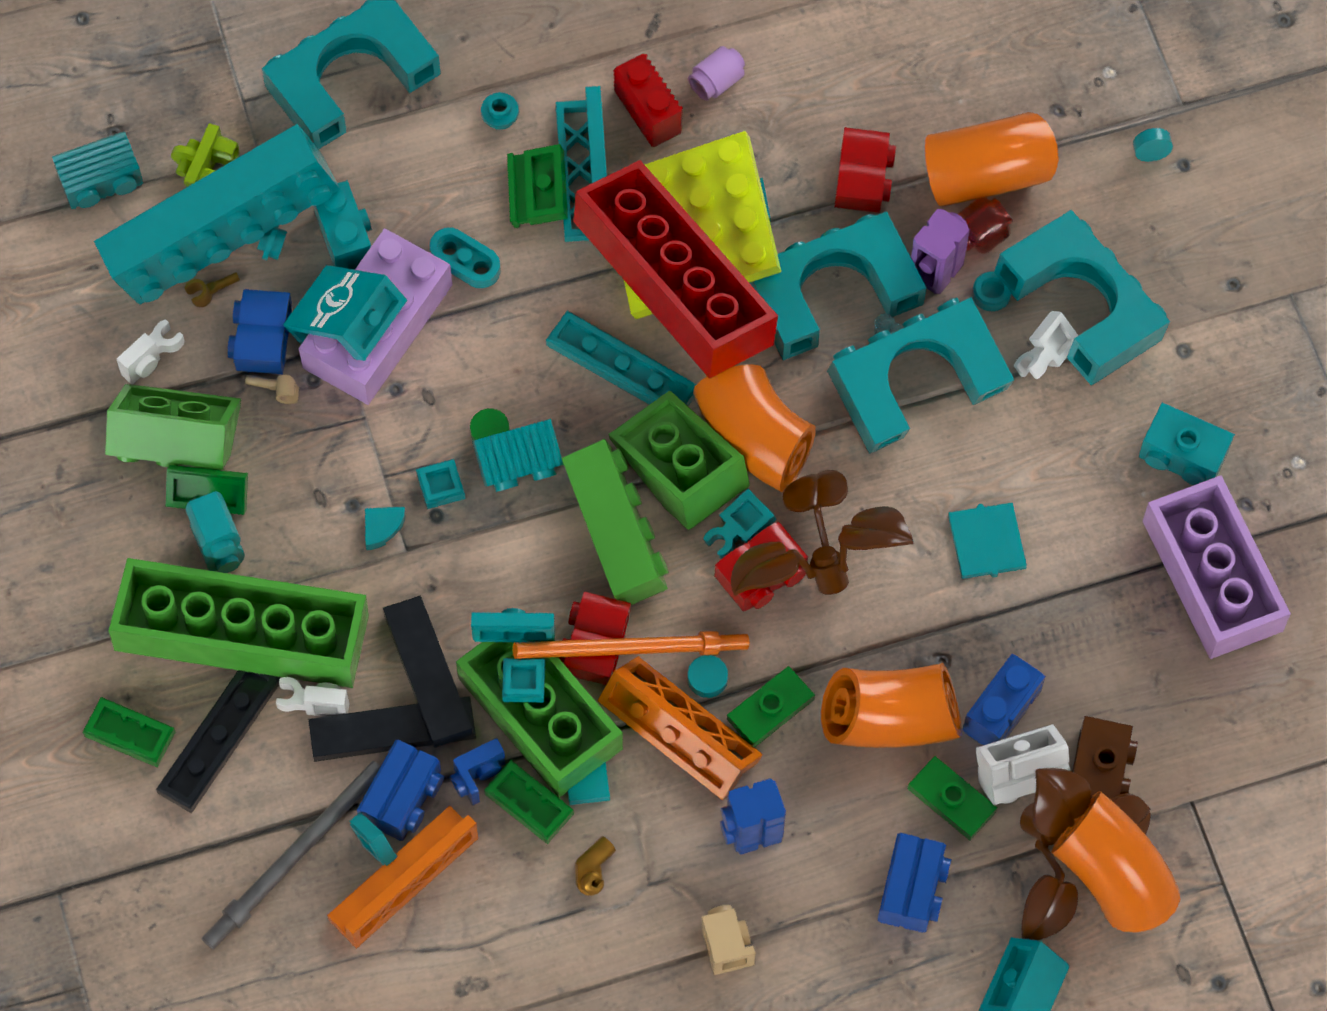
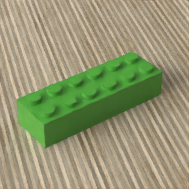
[109,558,369,688]

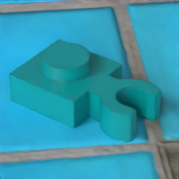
[703,489,777,559]

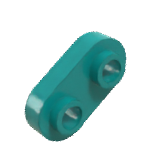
[430,228,501,288]

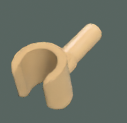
[245,375,299,404]

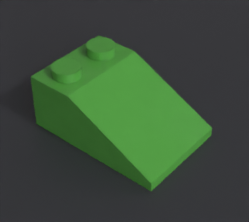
[608,390,750,530]

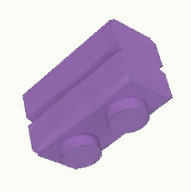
[911,209,970,294]

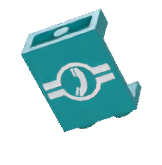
[283,265,407,361]

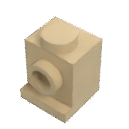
[701,905,756,975]

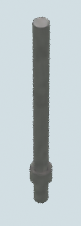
[202,761,381,950]

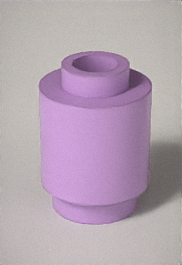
[688,46,745,101]

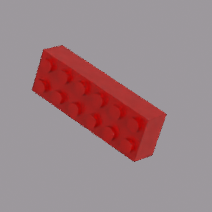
[573,160,778,379]

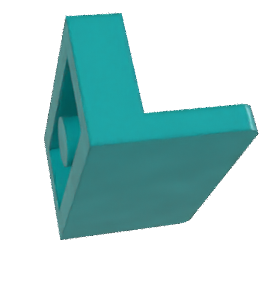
[978,937,1069,1011]

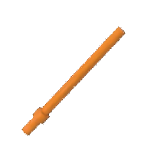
[513,631,750,659]

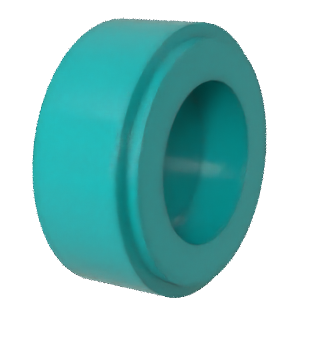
[1133,128,1173,162]
[972,271,1011,312]
[687,655,728,698]

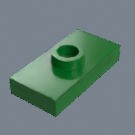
[165,465,248,515]
[727,666,815,748]
[83,697,176,768]
[907,756,998,841]
[484,760,574,844]

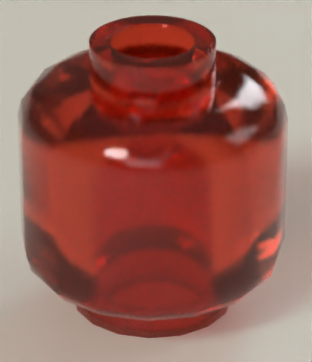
[958,197,1013,254]

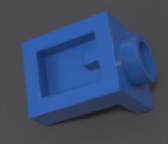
[450,738,505,806]

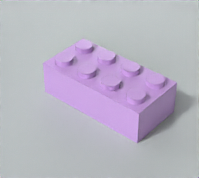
[299,228,452,405]
[1143,475,1291,659]

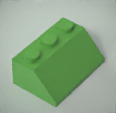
[105,384,241,470]

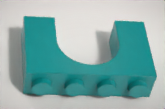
[262,0,441,149]
[994,210,1170,386]
[750,211,927,361]
[827,297,1014,454]

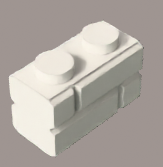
[976,725,1070,805]

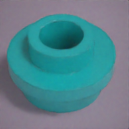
[481,92,519,130]
[257,225,288,261]

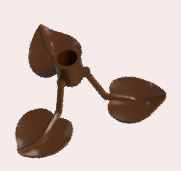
[731,470,914,596]
[1020,768,1151,940]

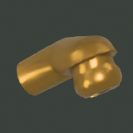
[575,836,616,896]

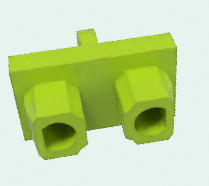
[171,123,240,187]

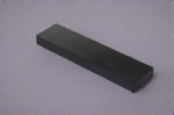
[383,595,473,748]
[156,670,281,813]
[308,696,476,762]

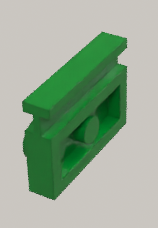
[507,144,568,228]

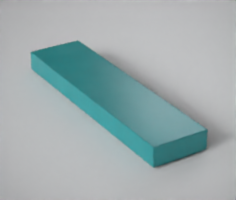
[546,310,697,406]

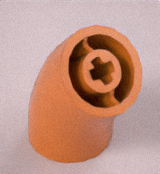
[925,112,1059,206]
[693,364,816,493]
[821,663,962,748]
[1051,791,1180,933]

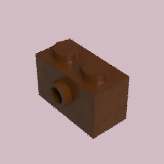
[1072,716,1138,800]

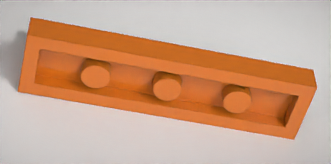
[597,656,763,800]
[327,805,479,949]

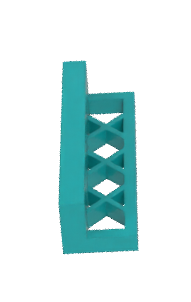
[556,86,607,242]

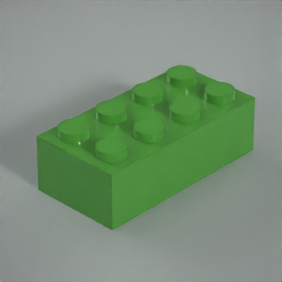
[456,642,623,798]

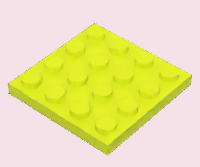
[624,131,781,320]

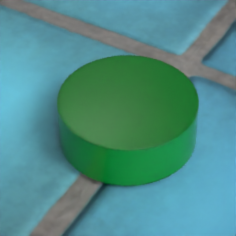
[470,408,510,441]

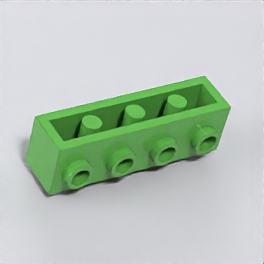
[562,439,669,605]

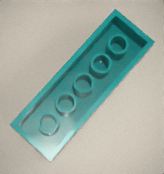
[94,124,341,305]

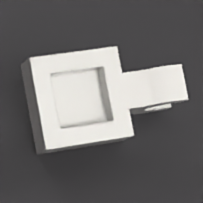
[1014,311,1079,379]
[117,319,185,385]
[276,677,349,717]

